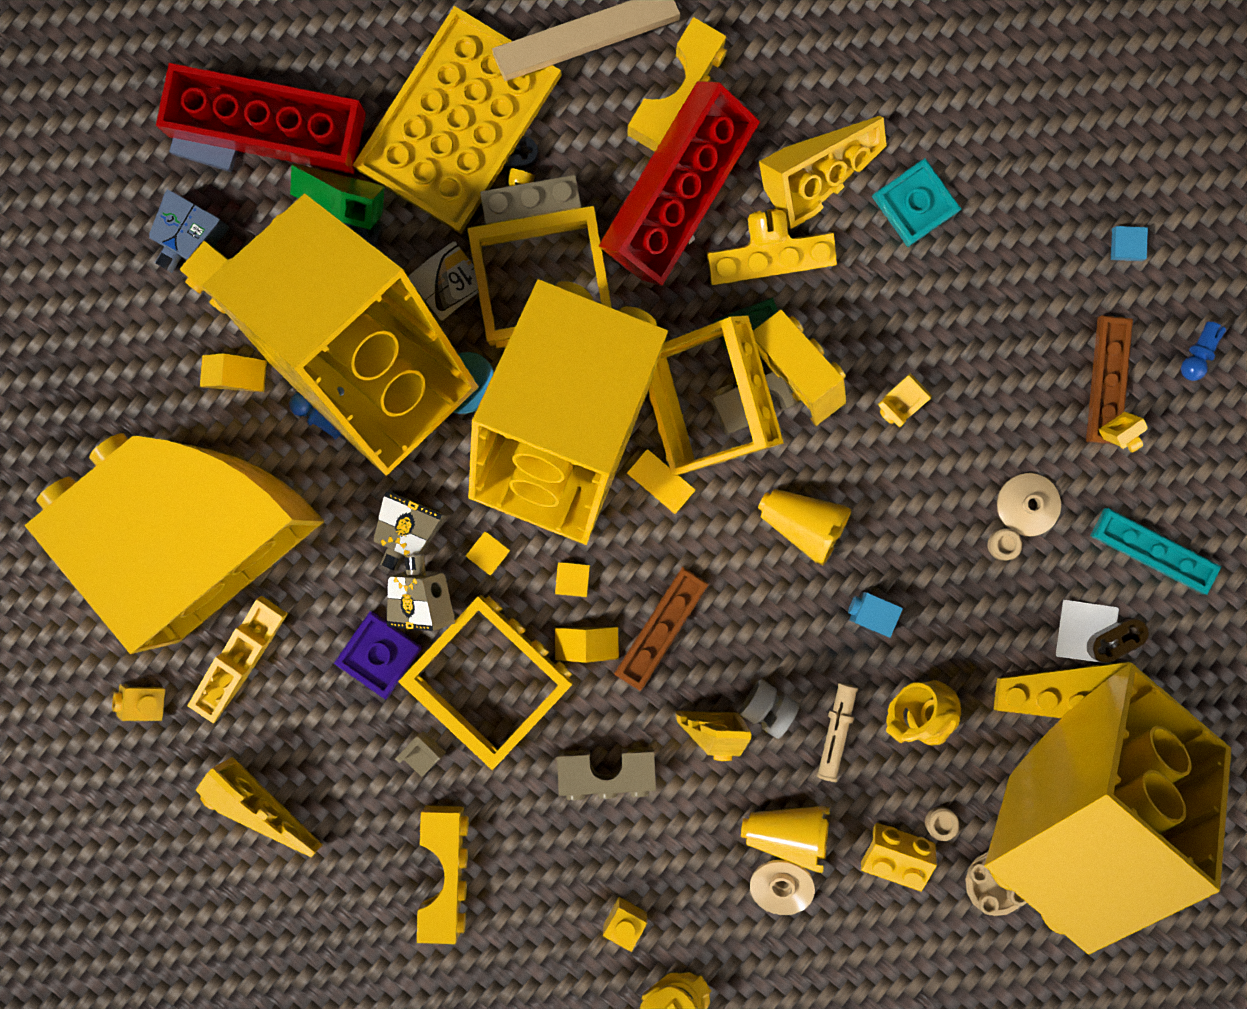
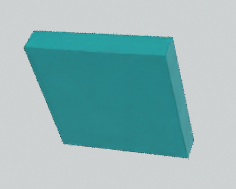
[872,158,961,247]

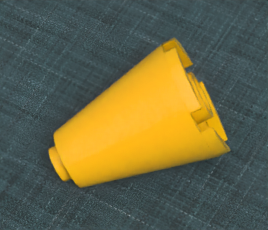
[758,489,851,566]
[741,806,830,873]

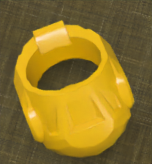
[886,680,961,746]
[640,972,712,1009]

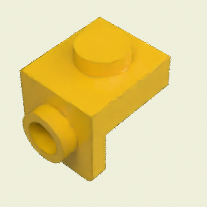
[878,373,932,427]
[112,684,165,721]

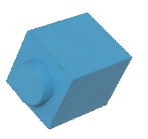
[848,592,903,638]

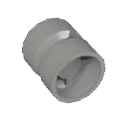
[739,679,800,739]

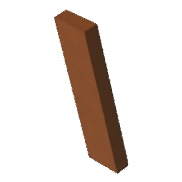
[1086,315,1133,445]
[614,567,709,691]

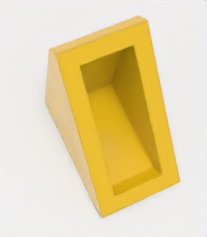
[200,353,267,392]
[555,627,619,663]

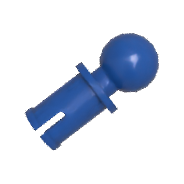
[1181,322,1226,381]
[289,392,341,439]

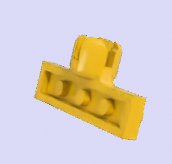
[707,209,837,285]

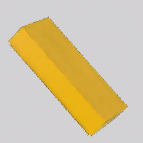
[627,449,695,514]

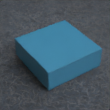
[1111,226,1148,261]

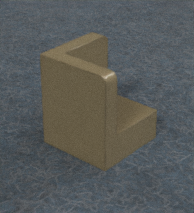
[395,730,446,777]

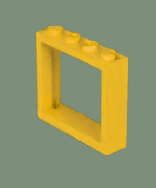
[467,206,612,349]
[648,316,784,476]
[398,595,573,770]

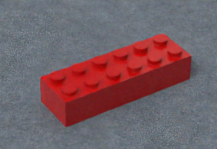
[156,63,366,174]
[598,81,760,286]

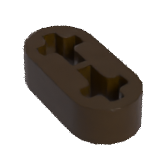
[1086,618,1149,662]

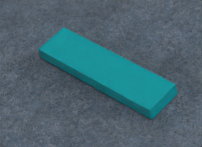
[1090,508,1222,595]

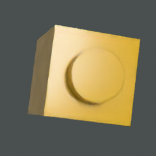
[603,897,647,952]

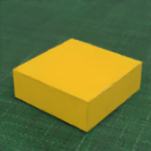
[466,531,511,576]
[555,562,590,597]

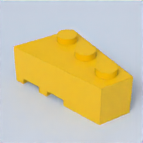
[753,310,846,426]

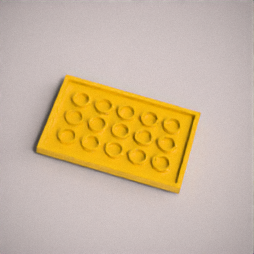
[353,6,562,234]

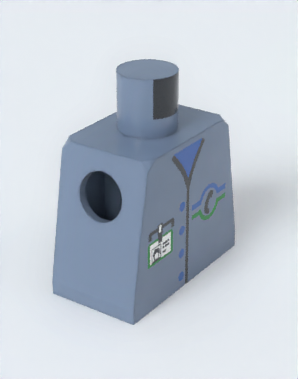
[149,189,229,273]

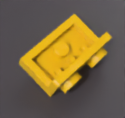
[861,823,937,892]

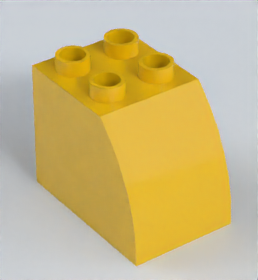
[202,193,479,476]
[468,279,668,545]
[24,433,325,654]
[984,663,1231,955]

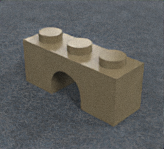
[480,175,581,225]
[711,372,803,436]
[557,747,656,800]

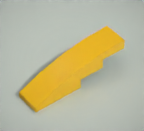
[187,596,288,724]

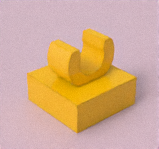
[1099,412,1148,453]

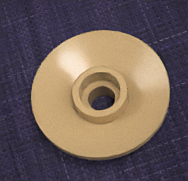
[997,473,1061,536]
[750,860,815,915]

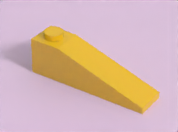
[759,116,887,229]
[675,711,751,761]
[196,757,323,857]

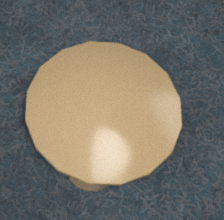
[965,852,1027,916]

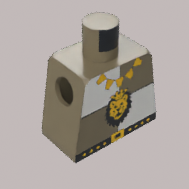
[374,491,447,572]
[387,553,455,631]

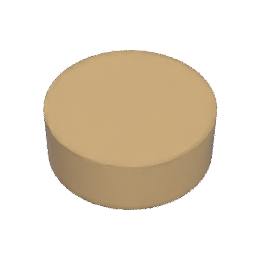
[987,529,1022,560]
[925,807,959,841]

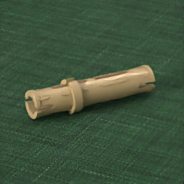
[817,683,858,782]

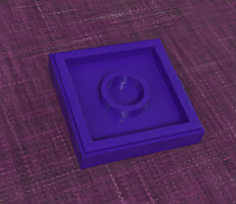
[334,611,424,700]

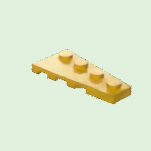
[994,661,1130,718]

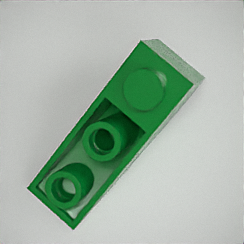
[290,163,385,229]

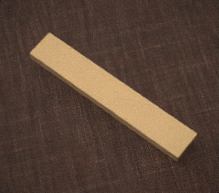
[492,0,680,81]

